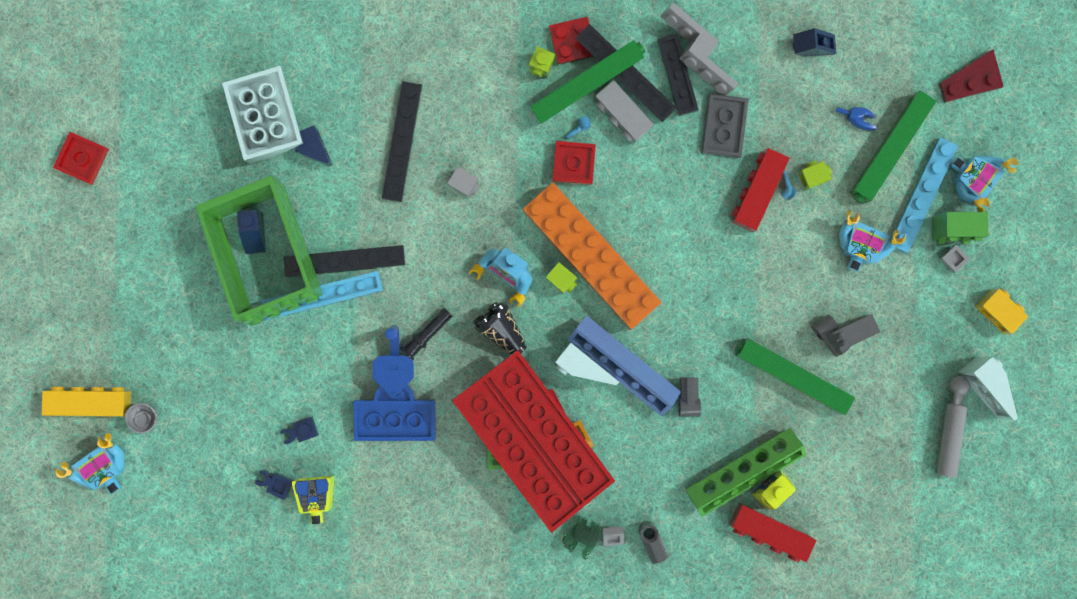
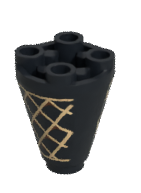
[473,301,527,354]

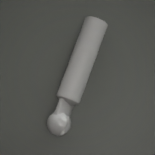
[936,376,971,478]

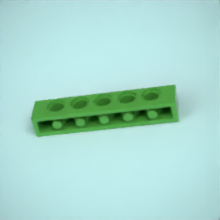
[686,428,806,517]

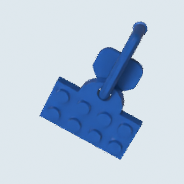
[353,325,436,441]

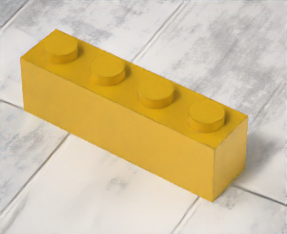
[42,386,131,416]

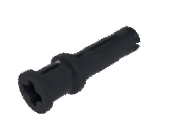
[400,308,453,361]

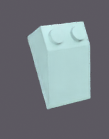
[555,343,619,385]
[958,356,1018,421]

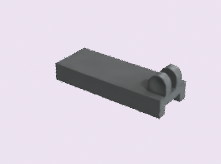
[828,314,880,352]

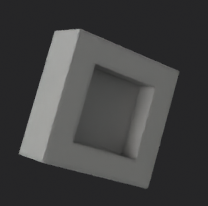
[939,245,970,273]
[603,526,624,546]

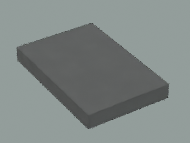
[701,93,749,158]

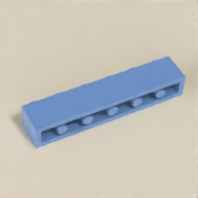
[567,315,681,416]

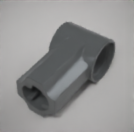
[811,315,850,357]
[679,377,701,417]
[638,521,669,564]

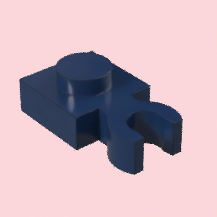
[280,416,319,444]
[255,470,294,500]

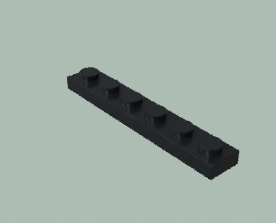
[576,24,677,122]
[382,81,422,202]
[283,245,406,277]

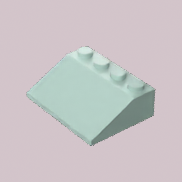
[222,66,303,164]

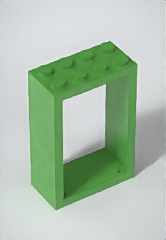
[195,176,323,326]

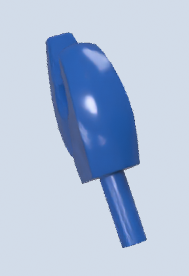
[836,107,877,130]

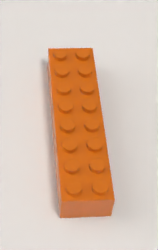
[523,182,662,330]

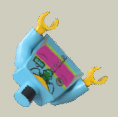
[950,155,1019,212]
[838,210,906,272]
[469,247,532,308]
[55,433,124,494]

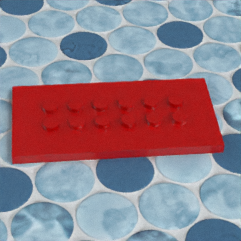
[451,350,615,533]

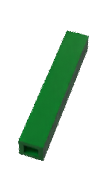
[530,40,646,124]
[849,90,937,204]
[735,338,855,415]

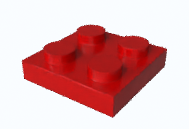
[549,16,594,65]
[53,132,109,185]
[553,141,596,185]

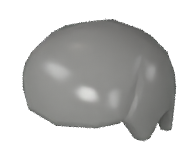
[125,403,158,434]

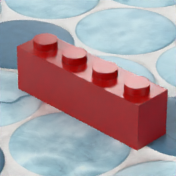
[731,148,790,233]
[729,503,817,563]

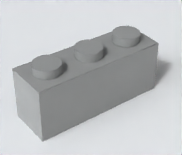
[595,80,654,144]

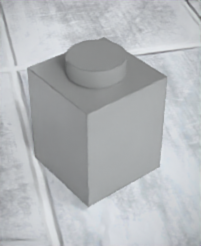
[447,167,480,198]

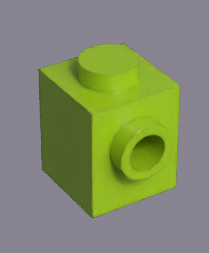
[529,46,555,78]
[798,160,832,191]
[545,262,577,294]

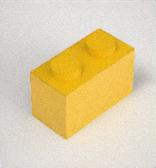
[975,289,1029,334]

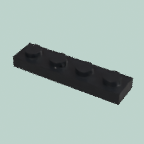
[657,34,699,116]

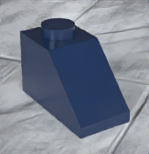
[793,28,837,57]
[294,125,333,167]
[237,210,266,254]

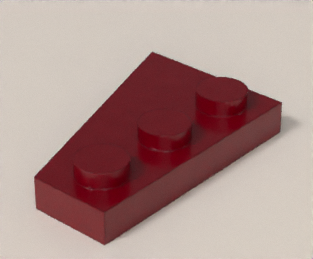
[939,49,1004,103]

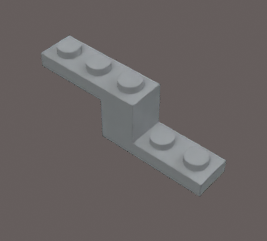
[660,3,738,95]

